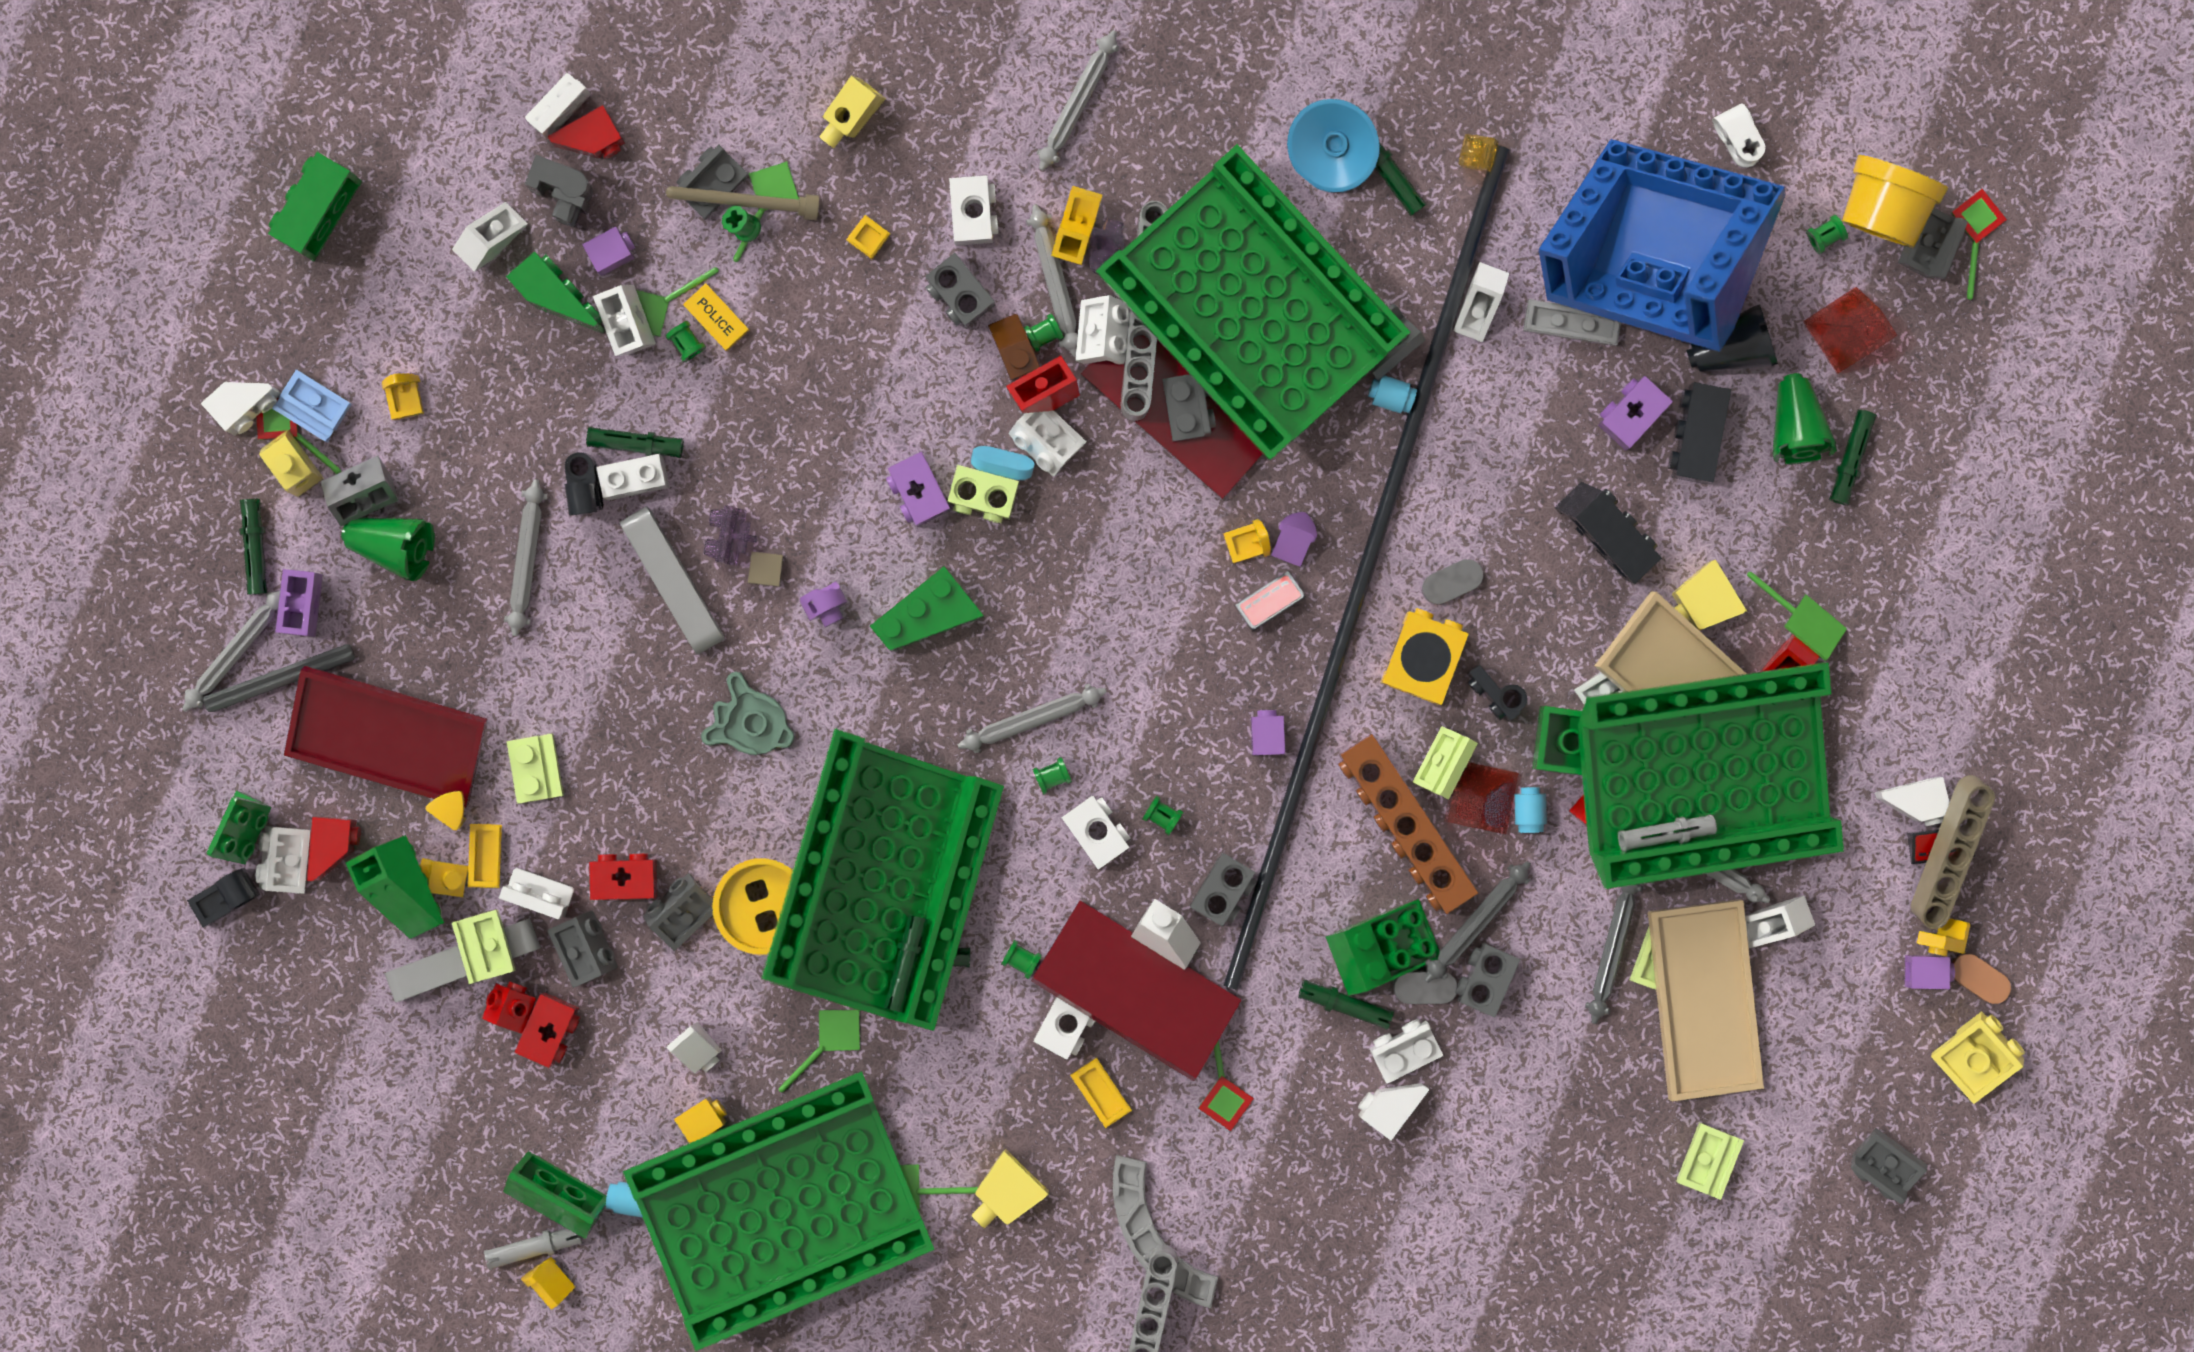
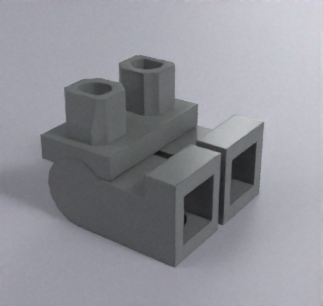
[525,155,593,228]

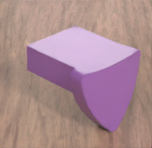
[1271,512,1317,567]

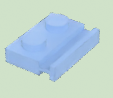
[272,370,352,443]

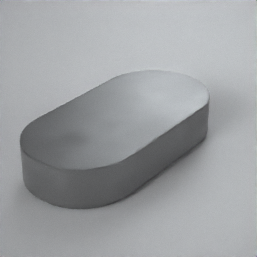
[1422,559,1483,605]
[1393,972,1458,1004]

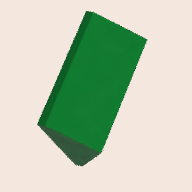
[503,1151,607,1239]

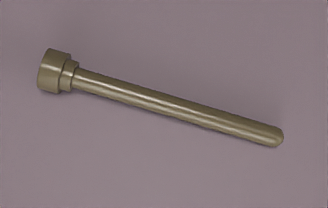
[666,186,819,221]

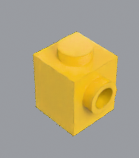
[674,1095,727,1143]

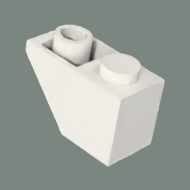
[201,382,281,436]

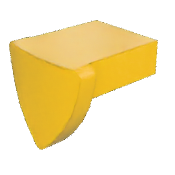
[381,373,424,421]
[1223,519,1271,564]
[426,791,466,831]
[521,1257,575,1310]

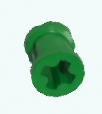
[722,206,761,242]
[1806,214,1848,255]
[1023,313,1064,353]
[665,321,706,363]
[1032,757,1072,795]
[1142,795,1183,836]
[1001,940,1042,980]

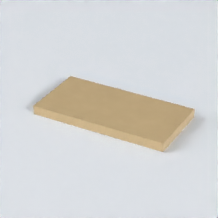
[1595,591,1747,692]
[1648,899,1764,1101]

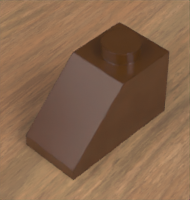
[988,313,1040,383]

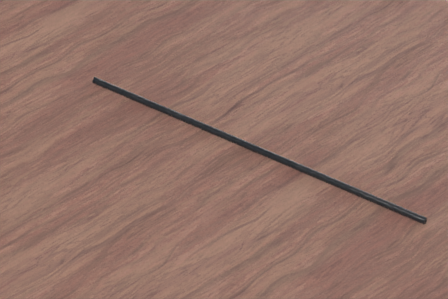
[1223,145,1510,990]

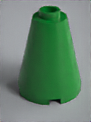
[1772,373,1837,465]
[341,518,435,581]

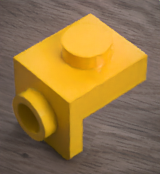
[419,858,468,897]
[1917,918,1970,957]

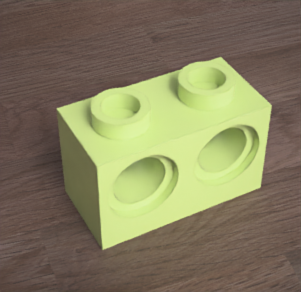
[947,465,1019,523]

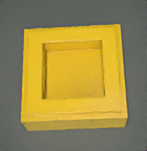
[846,215,891,260]

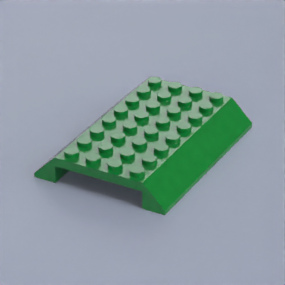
[1096,144,1410,461]
[1578,662,1844,889]
[761,729,1004,1031]
[623,1071,935,1352]

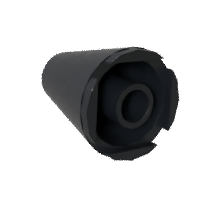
[1686,304,1778,372]

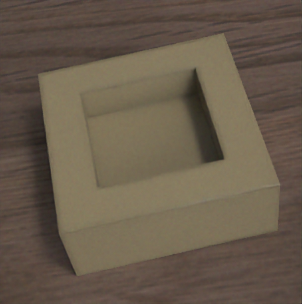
[748,551,784,587]

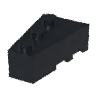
[1554,482,1662,584]

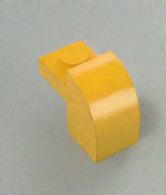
[1051,186,1103,265]

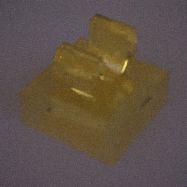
[1458,134,1498,172]

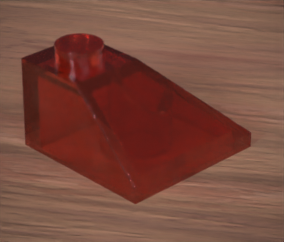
[1803,287,1898,374]
[1444,762,1519,835]

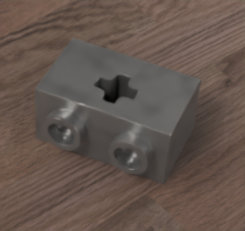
[321,456,398,527]

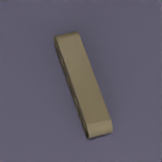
[1911,775,1995,929]

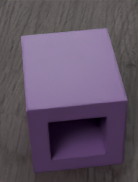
[582,227,635,276]
[1251,710,1285,755]
[1905,955,1955,989]

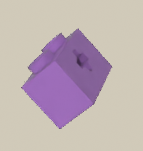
[1598,376,1673,451]
[886,451,951,527]
[276,569,323,637]

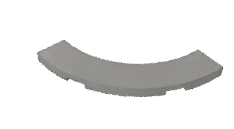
[1113,1155,1218,1308]

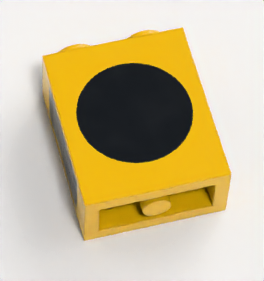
[1380,608,1469,705]

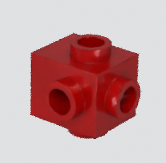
[482,981,536,1034]

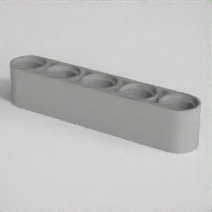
[620,506,725,655]
[384,918,541,1003]
[1129,1245,1178,1352]

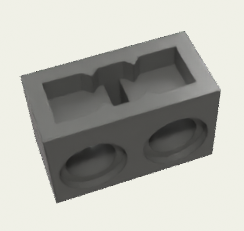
[925,253,995,329]
[1190,852,1257,927]
[1455,943,1521,1018]

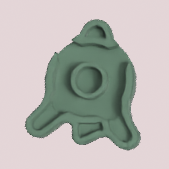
[701,672,795,755]

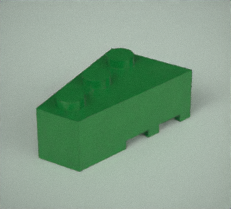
[870,566,985,652]

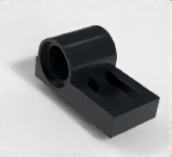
[1467,665,1527,721]
[187,868,260,928]

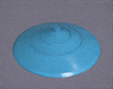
[1287,99,1380,192]

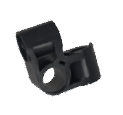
[565,452,603,516]

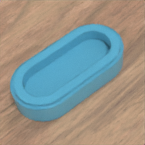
[971,446,1034,480]

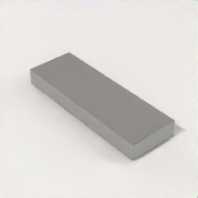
[1523,299,1621,346]

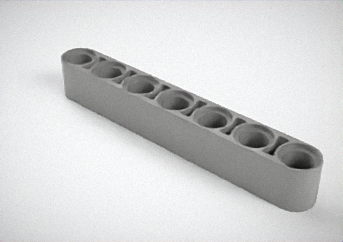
[1120,201,1168,421]

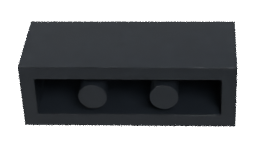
[1668,382,1731,485]

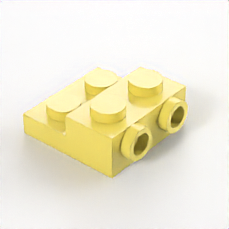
[1931,1011,2025,1104]

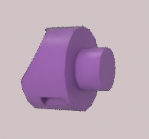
[800,582,847,627]

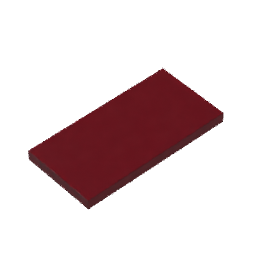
[1081,335,1263,500]
[283,666,488,808]
[1031,901,1241,1082]

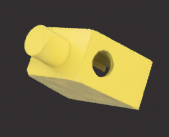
[819,76,886,148]
[259,430,324,497]
[1672,559,1747,630]
[972,1149,1049,1228]

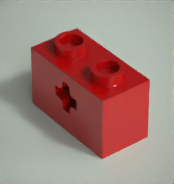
[589,853,657,900]
[514,992,581,1068]

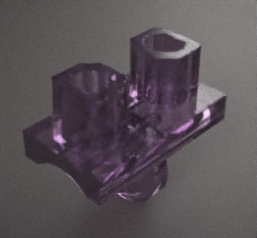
[1089,218,1125,275]
[703,505,758,566]

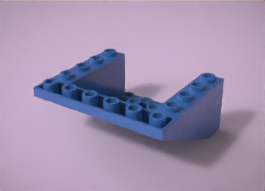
[1538,139,1786,352]

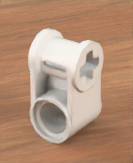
[1713,103,1765,168]

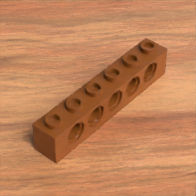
[1338,734,1478,914]

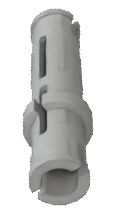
[1618,814,1717,851]
[484,1228,582,1270]

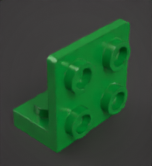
[206,791,272,865]

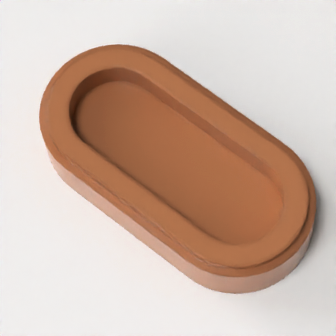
[1952,954,2011,1004]

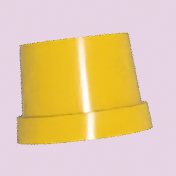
[1842,155,1948,248]
[713,858,793,955]

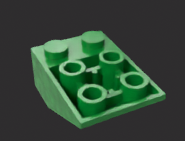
[506,251,606,334]
[345,835,444,939]
[1325,899,1440,996]

